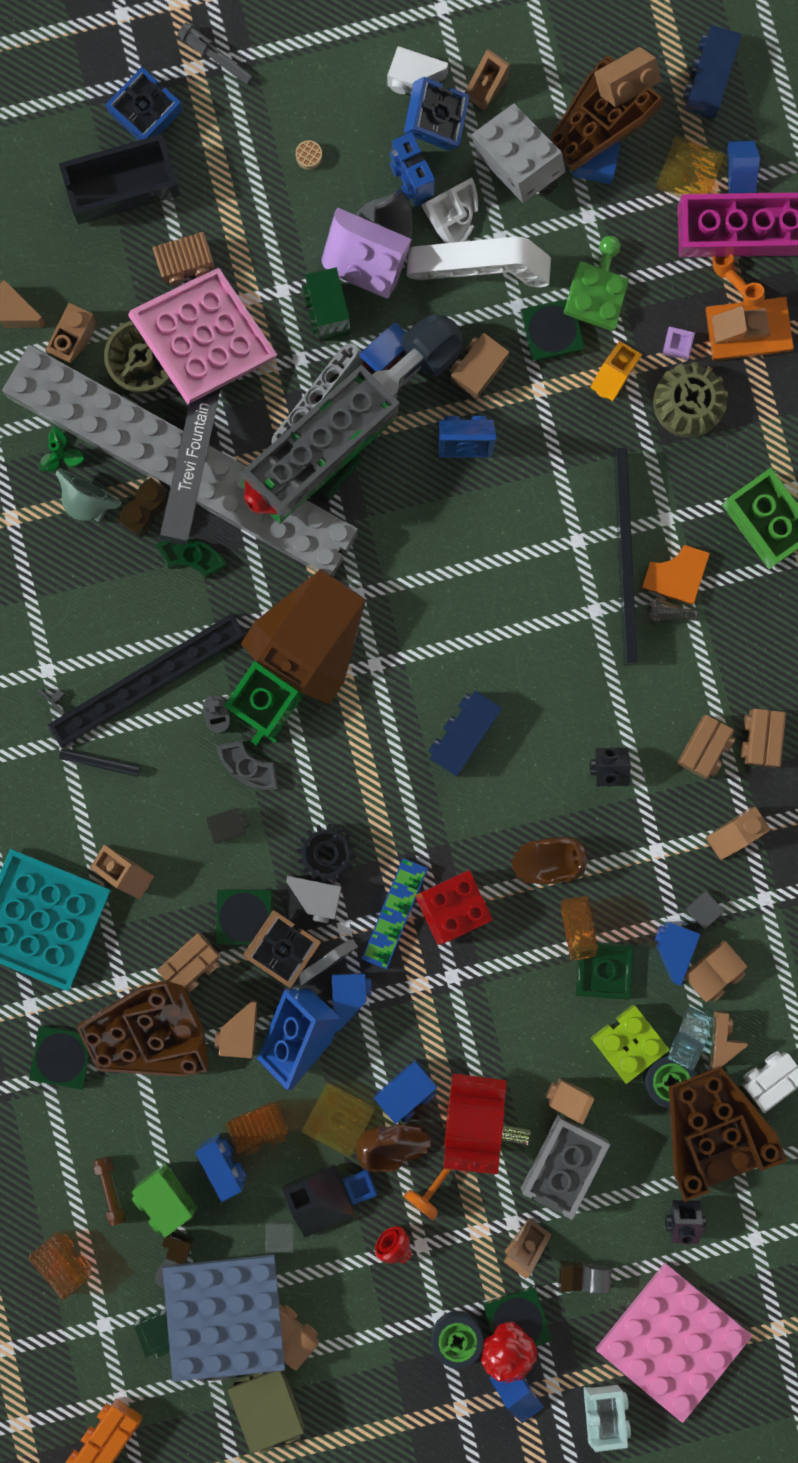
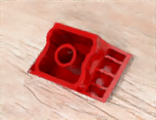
[443,1073,506,1174]

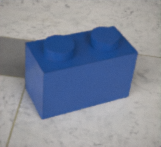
[374,1060,437,1124]

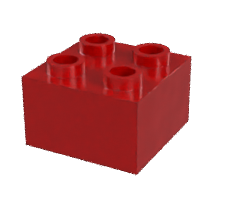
[415,870,493,945]

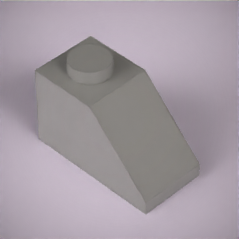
[286,876,342,923]

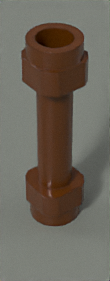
[93,1156,126,1226]

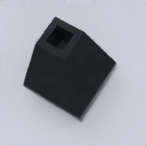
[282,1164,356,1237]

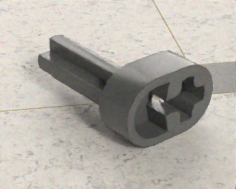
[203,695,231,734]

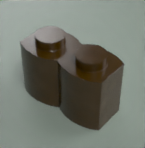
[119,478,169,537]

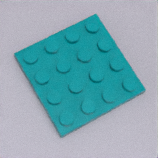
[0,849,112,992]

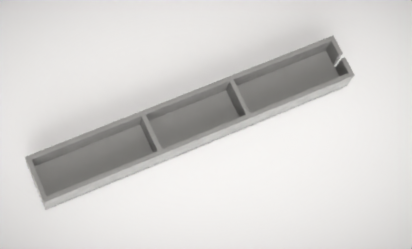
[2,345,358,577]

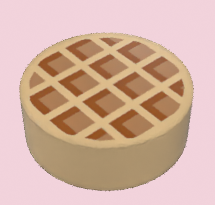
[295,140,322,170]

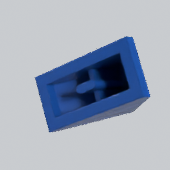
[572,141,621,184]
[727,141,760,194]
[489,1376,544,1424]

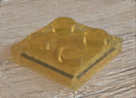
[656,136,725,198]
[301,1081,376,1158]

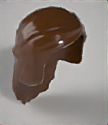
[511,836,588,885]
[355,1124,431,1172]

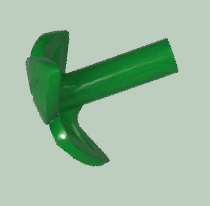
[39,426,85,472]

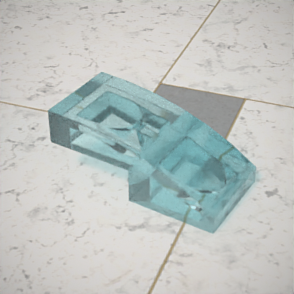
[668,1006,714,1071]

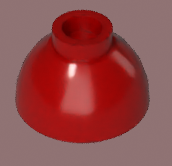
[375,1226,412,1264]

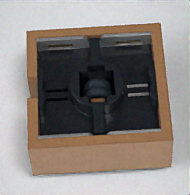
[243,910,321,988]

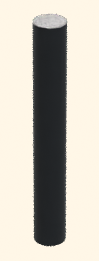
[59,749,141,777]

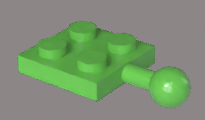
[563,236,629,331]

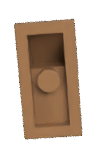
[711,306,770,344]
[709,1011,748,1068]
[504,1218,551,1279]

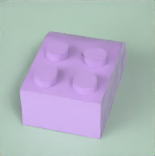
[322,208,412,299]

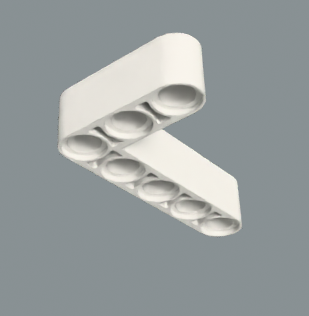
[406,237,551,287]

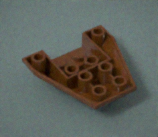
[549,55,665,171]
[241,569,366,704]
[76,980,208,1077]
[669,1066,787,1202]

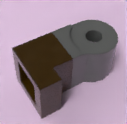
[155,1232,194,1289]
[558,1261,612,1293]

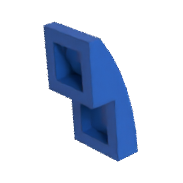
[359,323,406,371]

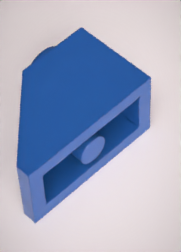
[654,922,700,986]
[332,973,372,1031]

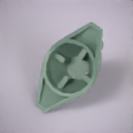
[56,468,122,522]

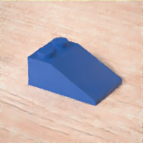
[439,416,496,458]
[257,988,341,1090]

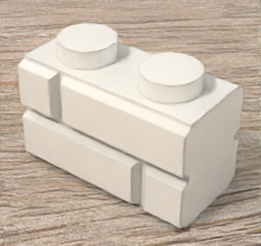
[740,1051,798,1113]

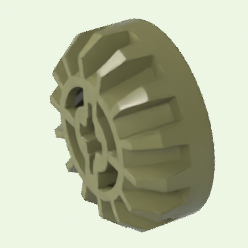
[104,321,171,396]
[653,362,728,438]

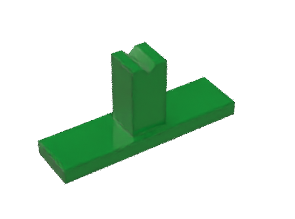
[251,731,278,745]

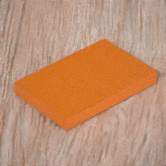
[706,297,794,361]

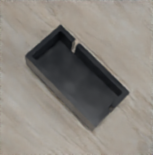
[59,134,180,224]

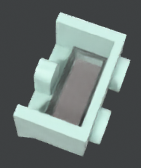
[583,1385,631,1452]

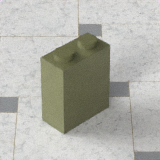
[227,1370,305,1454]

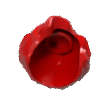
[481,1322,537,1383]

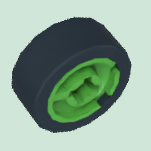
[644,1054,696,1108]
[431,1311,484,1369]

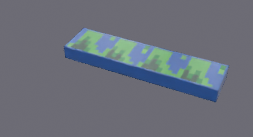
[362,858,428,969]

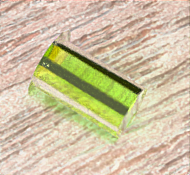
[502,1125,531,1145]

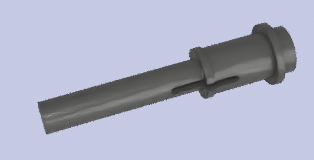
[178,22,253,85]

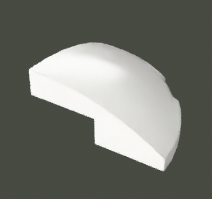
[421,178,478,243]

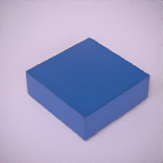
[342,1170,378,1205]

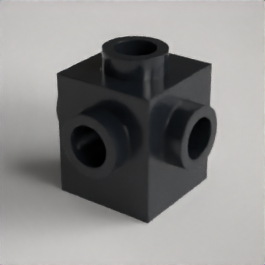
[590,747,631,787]
[665,1200,706,1245]

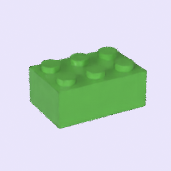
[722,468,798,569]

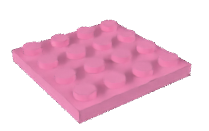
[128,267,277,404]
[596,1262,752,1423]

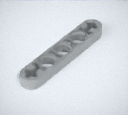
[271,343,364,444]

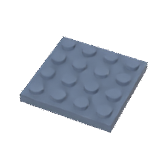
[163,1254,285,1382]

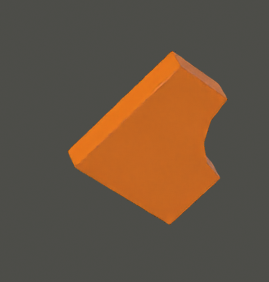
[641,545,710,605]

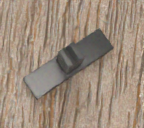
[38,688,65,715]

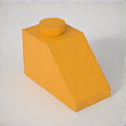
[590,341,642,401]

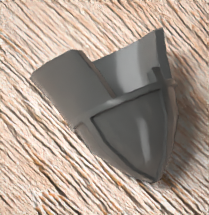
[356,190,413,239]

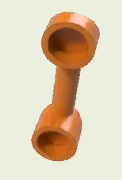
[712,255,765,306]

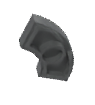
[216,740,279,790]
[292,939,358,989]

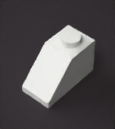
[387,46,448,94]

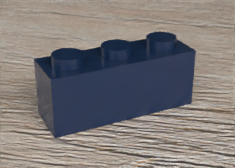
[683,25,742,119]
[428,690,502,777]

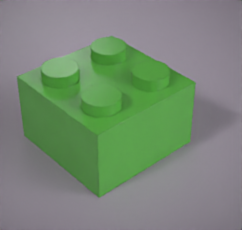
[132,1163,198,1237]

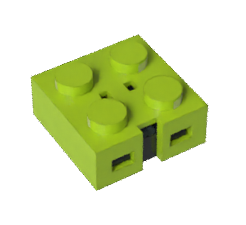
[591,1005,669,1084]

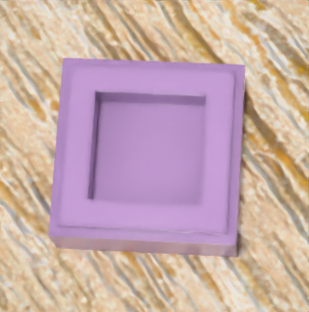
[662,327,695,361]

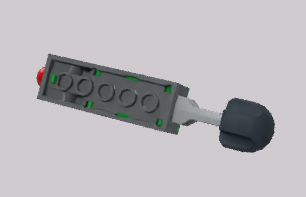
[242,315,463,524]

